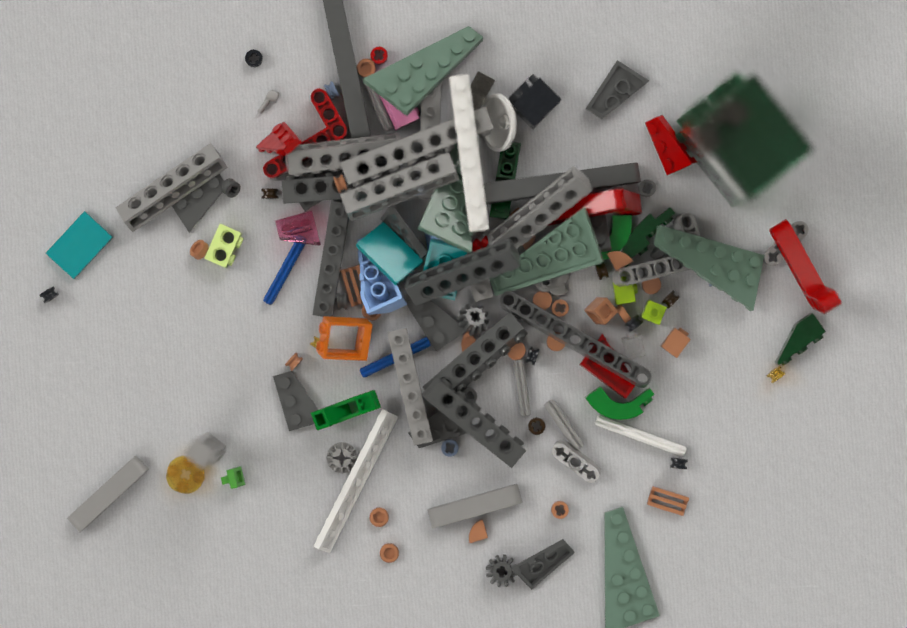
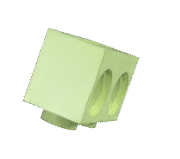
[204,224,244,268]

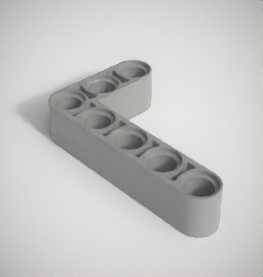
[612,213,700,287]

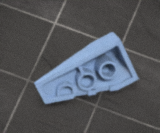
[357,237,407,315]

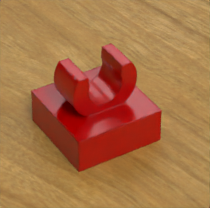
[471,235,489,252]

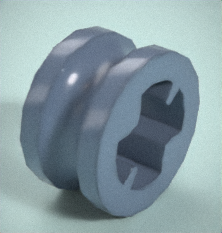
[324,81,340,101]
[441,439,458,457]

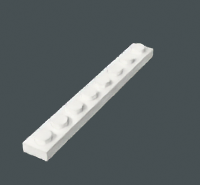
[449,74,489,232]
[314,409,399,553]

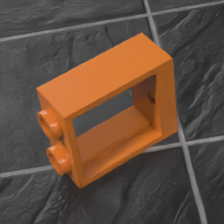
[316,316,373,361]

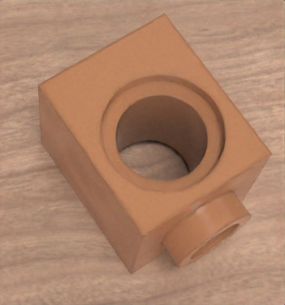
[584,297,618,325]
[660,327,691,358]

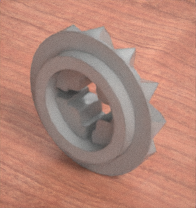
[327,442,357,473]

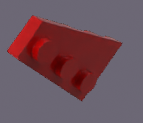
[645,115,697,175]
[256,122,302,155]
[579,334,635,399]

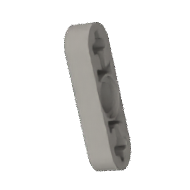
[764,221,808,266]
[552,440,601,483]

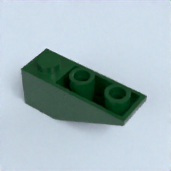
[775,313,826,366]

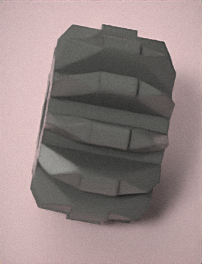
[457,303,490,336]
[486,554,517,587]

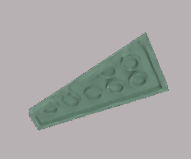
[363,26,483,116]
[418,137,478,254]
[489,207,604,296]
[654,225,764,311]
[604,506,660,628]

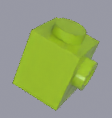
[612,276,638,305]

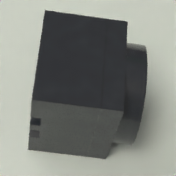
[508,74,562,129]

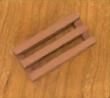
[341,265,363,307]
[647,486,689,516]

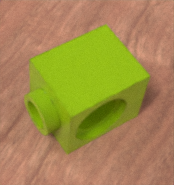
[640,300,667,325]

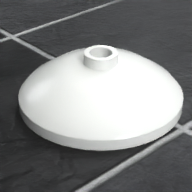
[482,93,517,152]

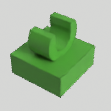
[221,466,246,489]

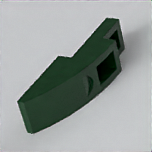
[489,142,521,220]
[621,207,675,268]

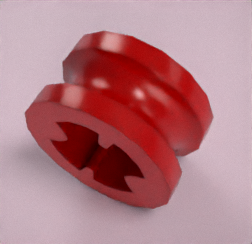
[370,46,388,65]

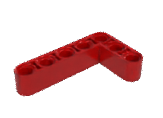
[263,89,348,179]
[547,189,642,226]
[769,219,842,314]

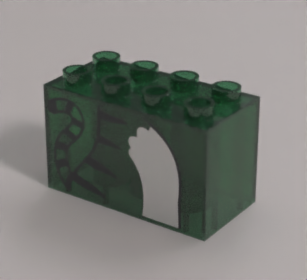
[676,71,815,207]

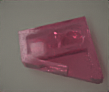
[275,211,321,246]

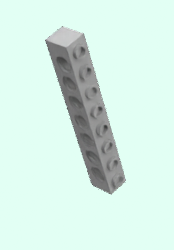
[340,107,493,187]

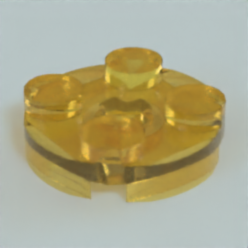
[166,455,205,494]

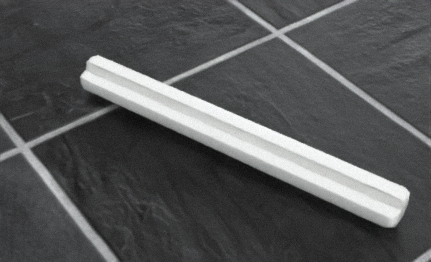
[595,415,686,457]

